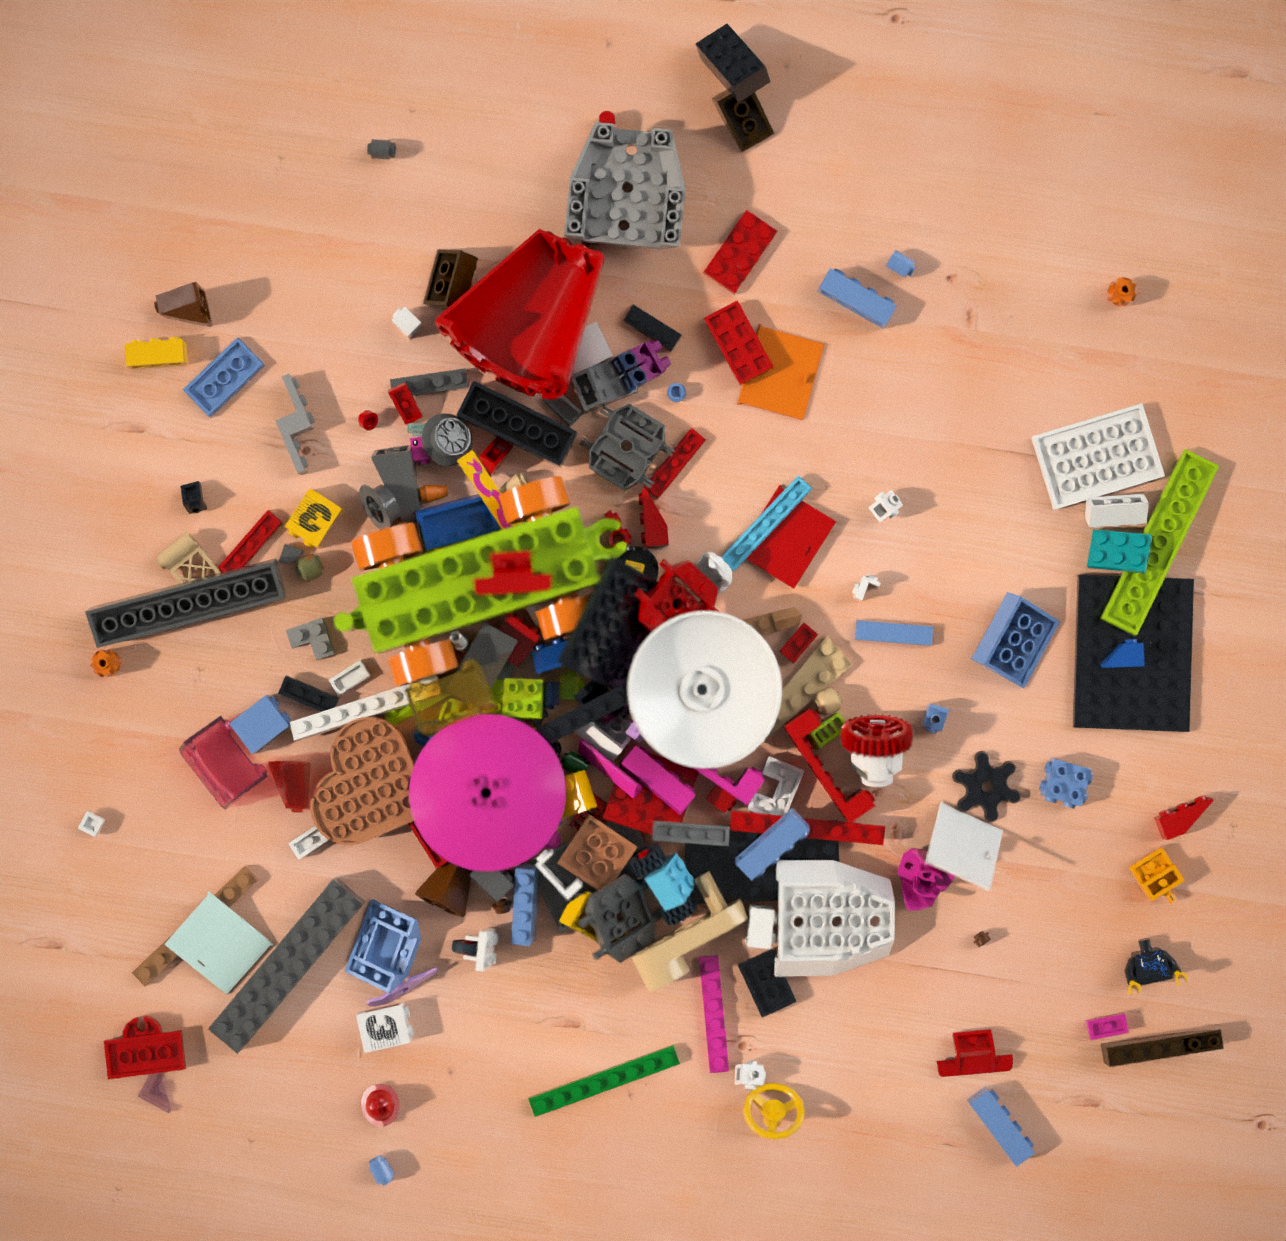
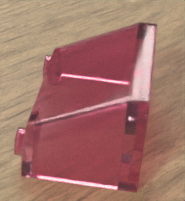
[179,716,268,810]

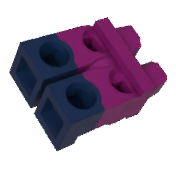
[611,340,671,393]

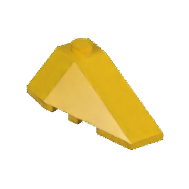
[559,891,629,943]

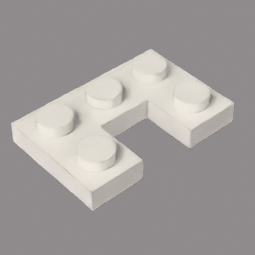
[747,756,805,816]

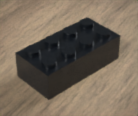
[695,23,771,103]

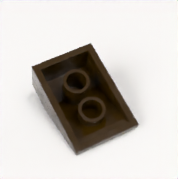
[712,90,775,152]

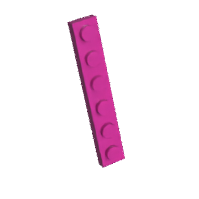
[699,955,729,1073]

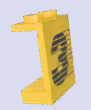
[285,488,345,549]

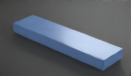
[855,620,933,646]

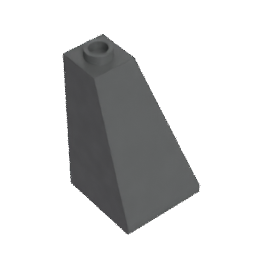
[371,445,422,523]

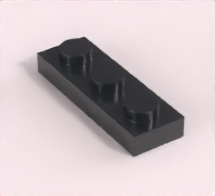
[623,304,682,352]
[278,675,339,712]

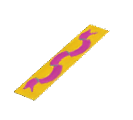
[457,450,521,530]

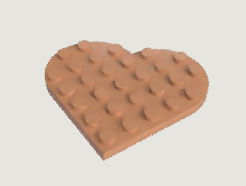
[310,717,415,846]

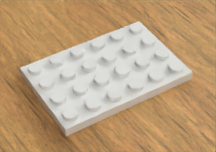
[1031,403,1165,510]

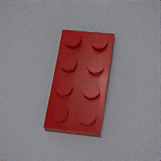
[703,210,778,295]
[704,300,774,386]

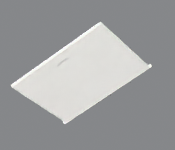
[925,801,1003,891]

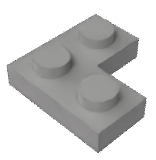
[286,618,335,660]

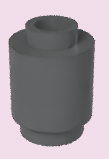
[367,139,396,160]

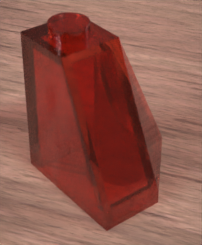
[268,761,310,813]

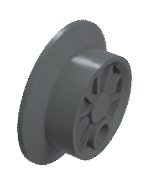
[422,413,473,466]
[359,485,400,530]

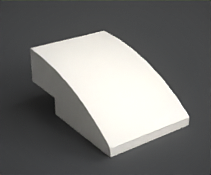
[572,321,613,374]

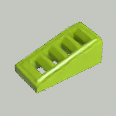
[806,712,845,751]

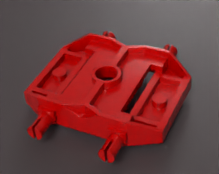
[635,559,721,632]

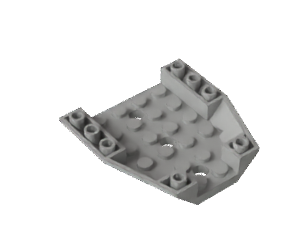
[564,122,685,249]

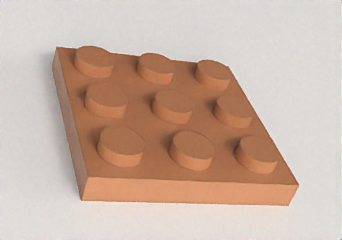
[557,814,638,891]

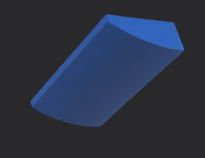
[414,494,499,551]

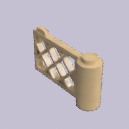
[156,532,222,583]

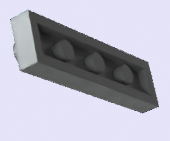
[390,368,469,396]
[652,821,730,846]

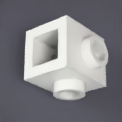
[868,490,903,522]
[735,1061,766,1090]

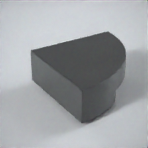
[278,544,304,563]

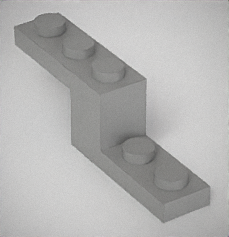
[276,373,315,475]

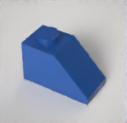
[1101,639,1144,668]

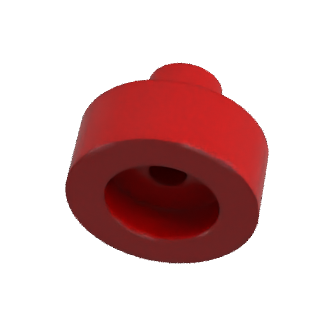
[358,410,378,431]

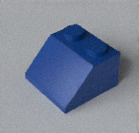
[531,638,568,674]

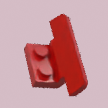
[473,551,552,595]
[937,1029,1013,1077]

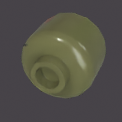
[294,554,324,582]

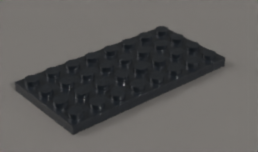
[684,820,840,904]

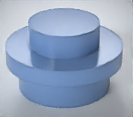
[667,383,686,402]

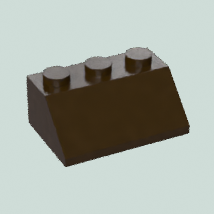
[423,249,478,310]

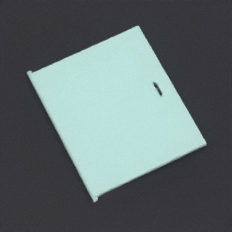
[164,891,274,994]

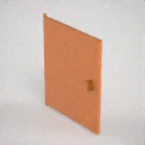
[737,324,824,420]

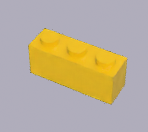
[125,336,188,369]

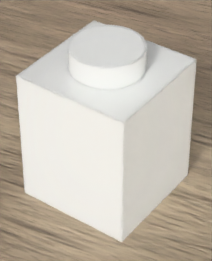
[392,307,423,339]

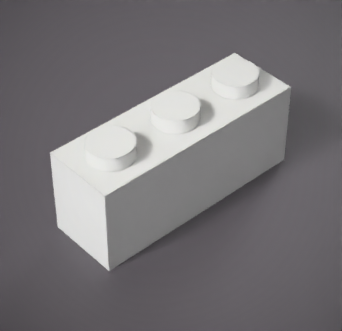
[1085,494,1149,528]

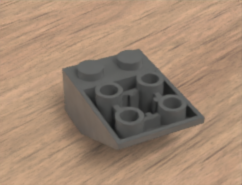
[571,360,638,414]

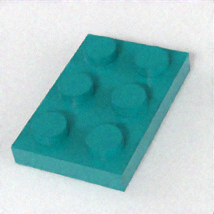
[1087,529,1152,574]

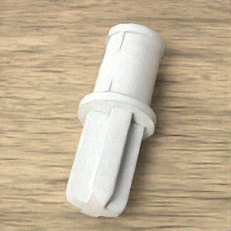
[449,631,471,653]

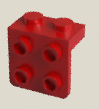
[499,613,541,667]

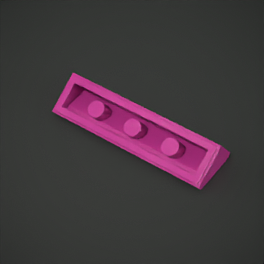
[578,739,643,798]

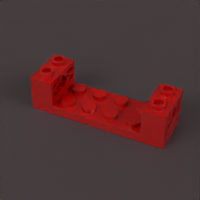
[782,709,876,823]

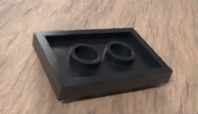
[737,948,797,1018]

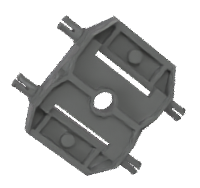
[579,404,675,491]
[578,874,662,963]

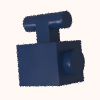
[543,681,560,709]

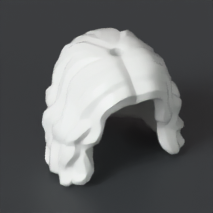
[694,552,732,593]

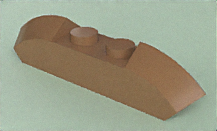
[742,607,802,635]

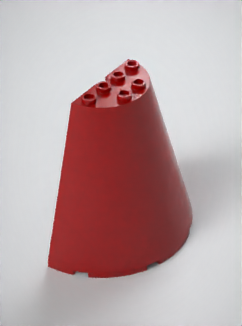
[434,229,605,399]

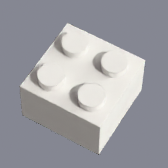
[745,904,777,949]

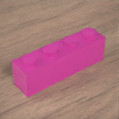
[620,746,696,815]

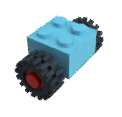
[629,844,697,926]

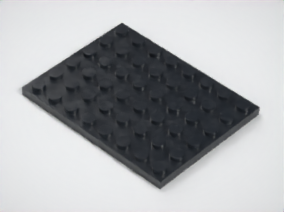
[1073,574,1194,732]

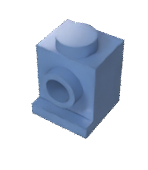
[921,704,949,734]

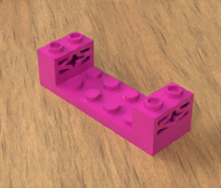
[693,767,765,805]

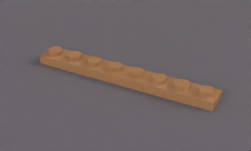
[132,866,258,987]

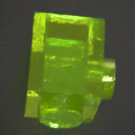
[559,672,583,699]

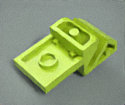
[467,678,545,721]

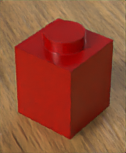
[705,784,737,813]

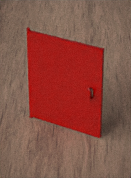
[746,485,836,589]

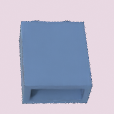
[229,695,291,754]

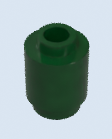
[560,751,590,773]

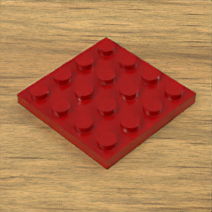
[602,745,699,843]

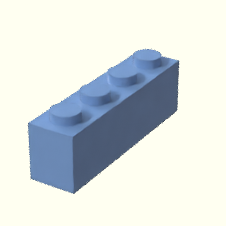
[817,268,897,329]
[736,808,809,880]
[511,863,540,946]
[967,1086,1035,1167]

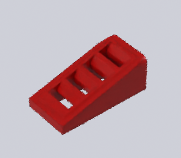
[569,793,607,832]

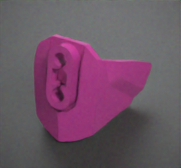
[897,848,955,911]

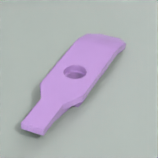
[366,967,439,1007]

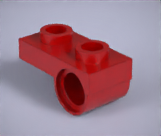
[604,510,632,547]

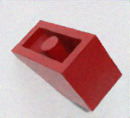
[478,437,513,477]

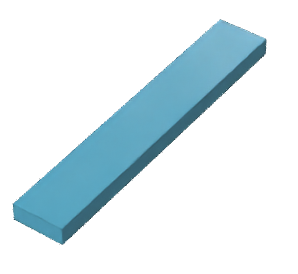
[721,475,812,572]

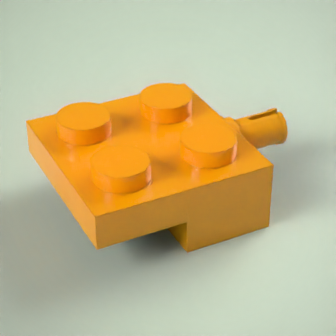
[1128,847,1185,904]

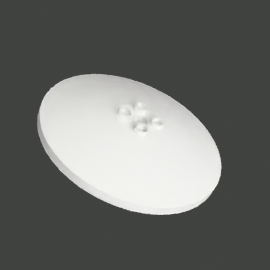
[628,611,782,768]

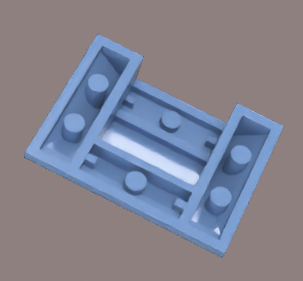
[345,899,421,993]

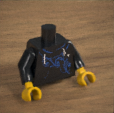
[1124,938,1188,995]

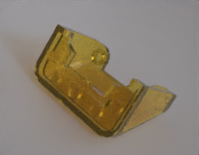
[404,659,499,737]

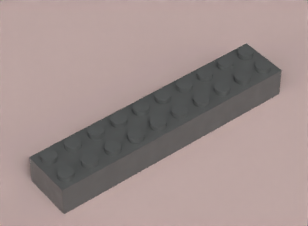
[85,558,287,648]
[208,877,366,1054]

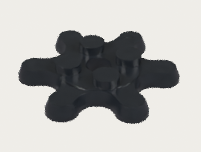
[952,751,1021,822]

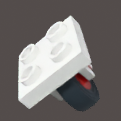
[452,927,498,971]

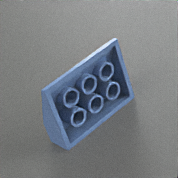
[971,592,1060,688]

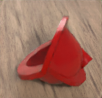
[361,1084,400,1127]

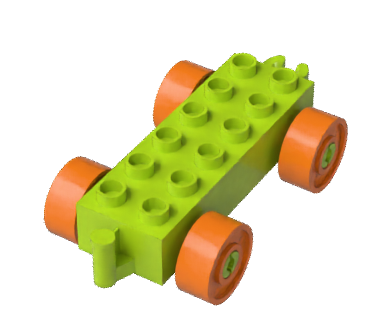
[334,476,627,687]

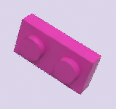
[1086,1013,1129,1040]

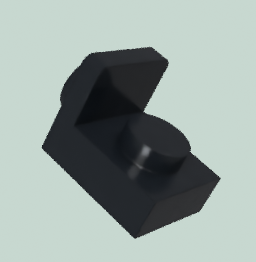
[180,481,207,514]

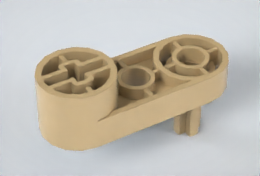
[631,871,749,992]

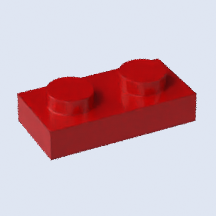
[388,382,423,425]
[779,622,819,664]

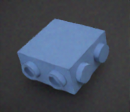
[1039,758,1093,809]

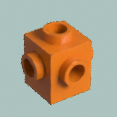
[1107,277,1137,307]
[90,649,122,677]

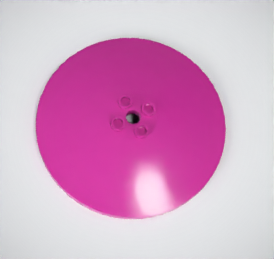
[409,714,566,871]

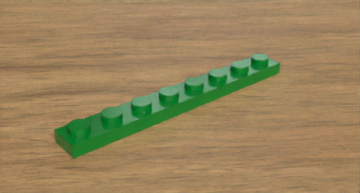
[528,1045,680,1117]

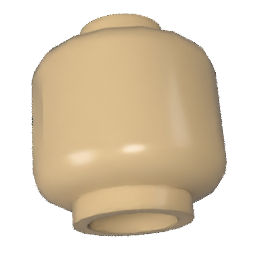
[813,688,843,716]

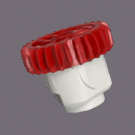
[841,714,913,787]

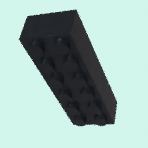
[456,380,578,468]

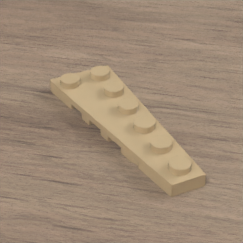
[765,636,852,740]

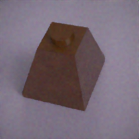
[154,282,213,327]
[415,861,472,918]

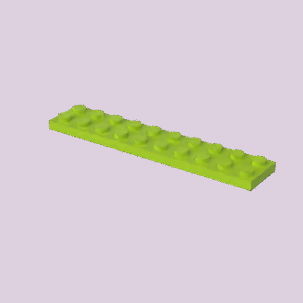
[1101,449,1219,636]

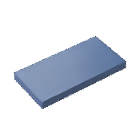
[183,337,265,418]

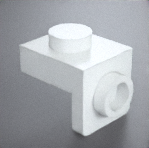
[852,574,881,601]

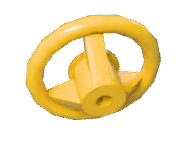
[743,1082,805,1140]

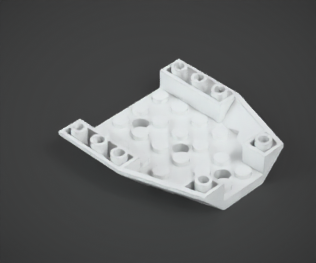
[774,860,895,977]

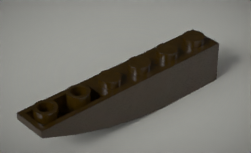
[1101,1029,1224,1067]

